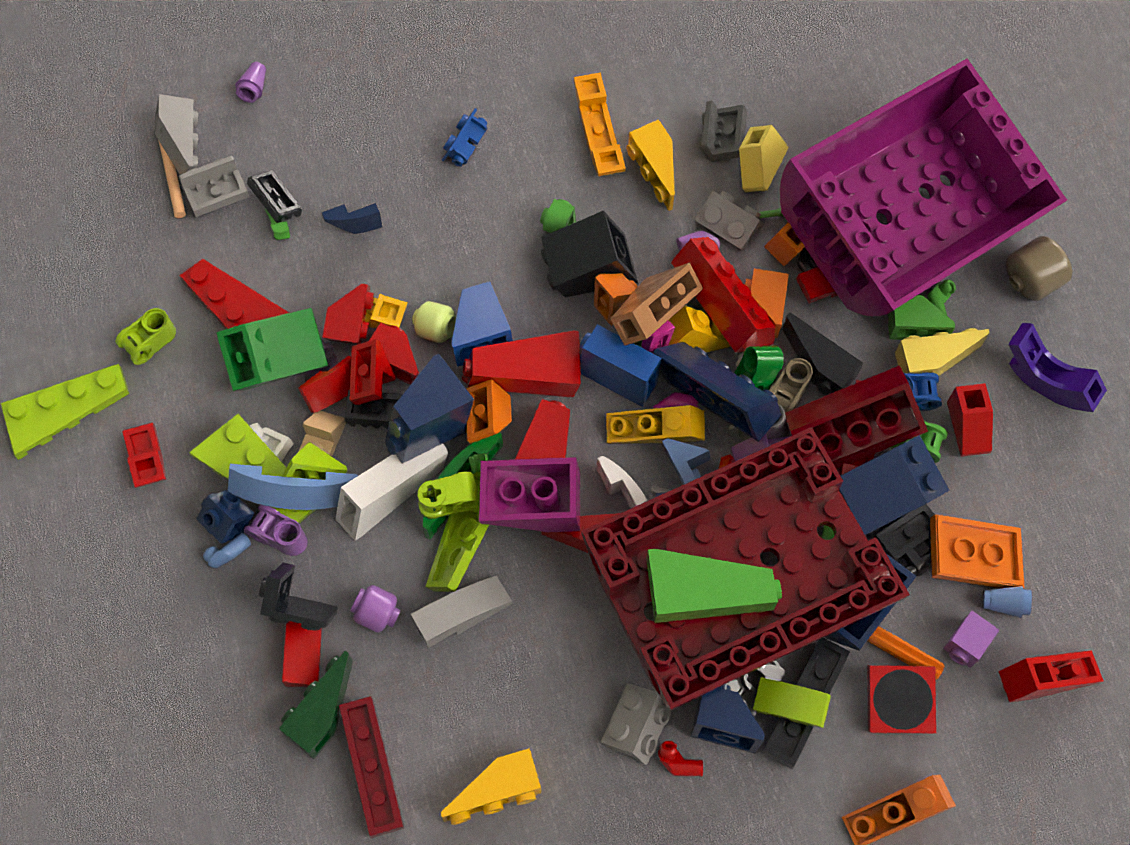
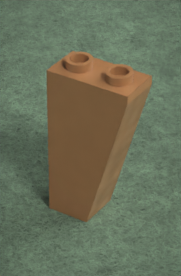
[610,263,703,345]

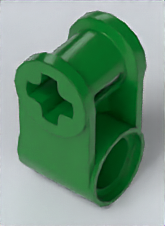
[734,345,784,391]

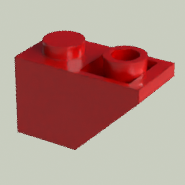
[322,283,374,345]
[947,383,993,457]

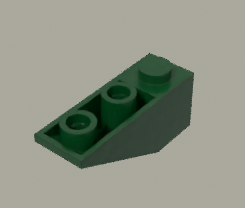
[279,651,353,759]

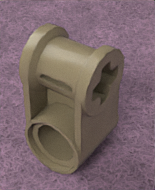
[769,358,813,413]

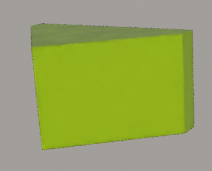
[282,442,348,480]

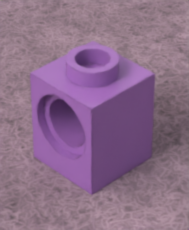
[943,611,999,668]

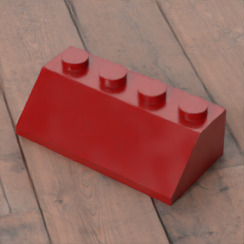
[671,237,775,353]

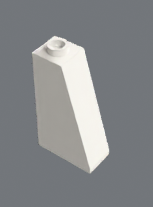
[335,444,448,541]

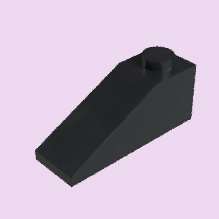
[782,312,863,396]

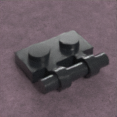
[874,504,935,577]

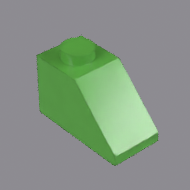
[887,295,955,340]

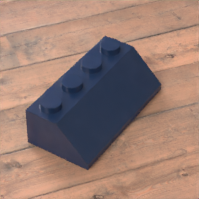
[653,342,782,442]

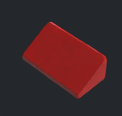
[282,621,322,687]

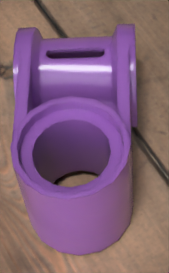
[244,504,308,556]

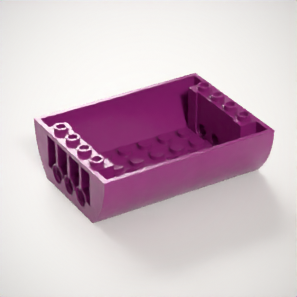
[780,58,1067,316]

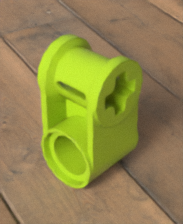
[115,308,176,365]
[418,472,480,519]

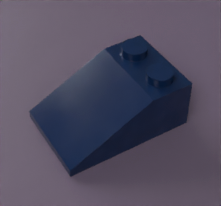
[839,435,950,535]

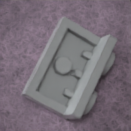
[179,156,249,217]
[695,190,764,251]
[600,683,671,765]

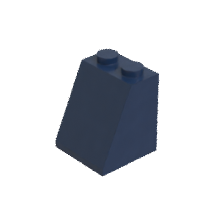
[385,354,474,464]

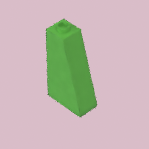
[646,549,782,623]

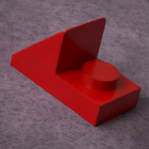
[350,339,396,405]

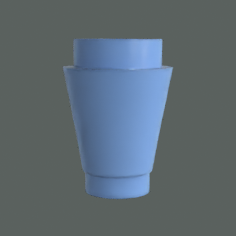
[983,586,1032,618]

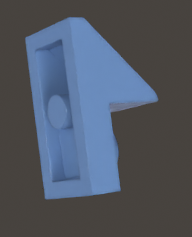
[662,438,711,485]

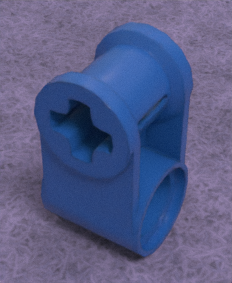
[904,372,942,411]

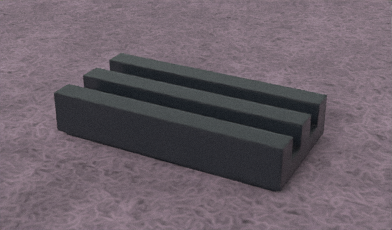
[247,170,302,223]

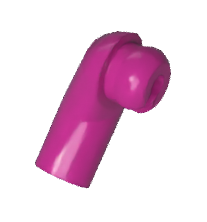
[653,392,699,409]

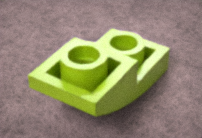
[753,678,831,728]

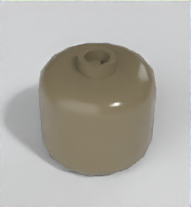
[1006,236,1073,301]

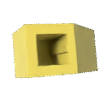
[739,125,789,192]

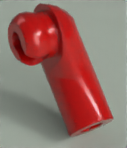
[658,740,703,777]

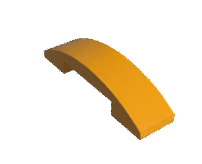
[574,72,626,176]

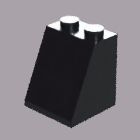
[541,210,638,297]

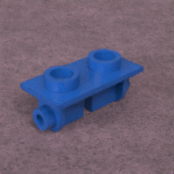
[442,108,487,167]

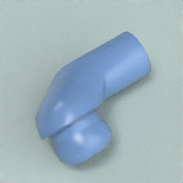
[203,533,251,568]

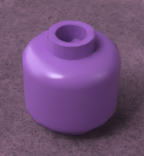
[350,585,400,633]

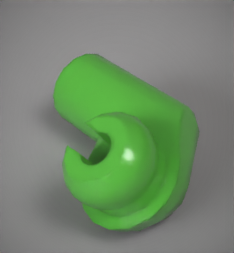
[927,279,956,316]

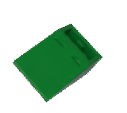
[216,308,329,391]

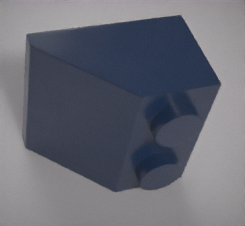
[690,684,765,754]

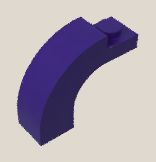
[1008,323,1107,412]

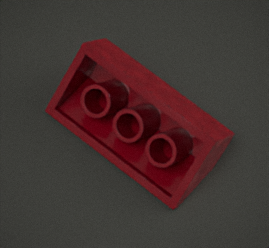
[785,365,928,469]

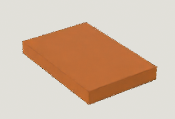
[930,514,1024,588]

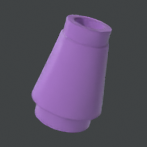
[235,62,266,103]

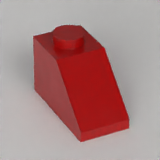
[369,322,419,385]

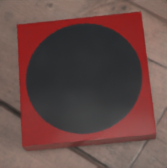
[867,665,936,734]

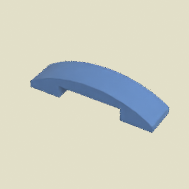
[228,464,358,510]

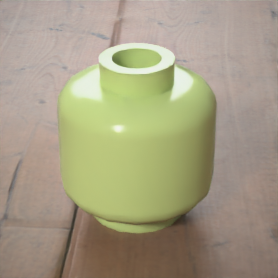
[412,301,456,343]

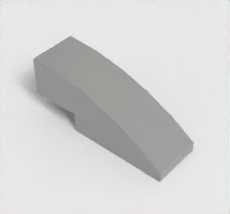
[411,575,513,648]

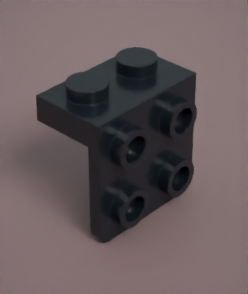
[259,562,338,631]

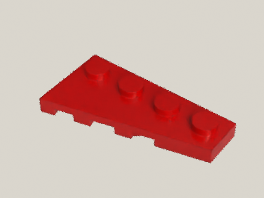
[179,259,289,329]

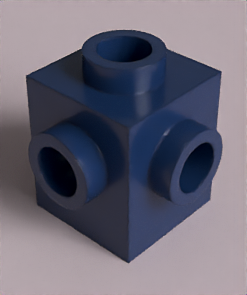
[196,489,254,544]

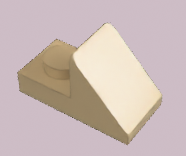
[298,410,346,456]

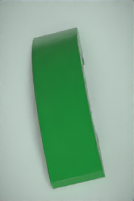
[423,432,503,540]

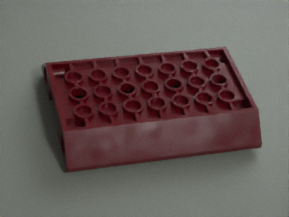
[581,427,910,711]

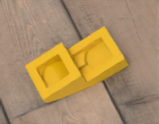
[365,294,408,328]

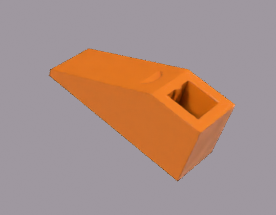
[842,774,956,845]

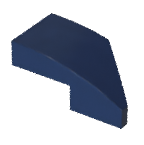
[321,203,383,234]

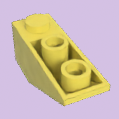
[895,328,990,376]

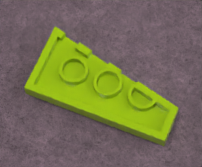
[1,364,130,460]
[189,414,316,524]
[425,471,489,592]

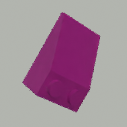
[479,457,580,532]

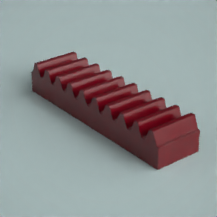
[339,696,404,838]

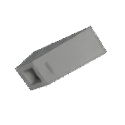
[155,94,198,175]

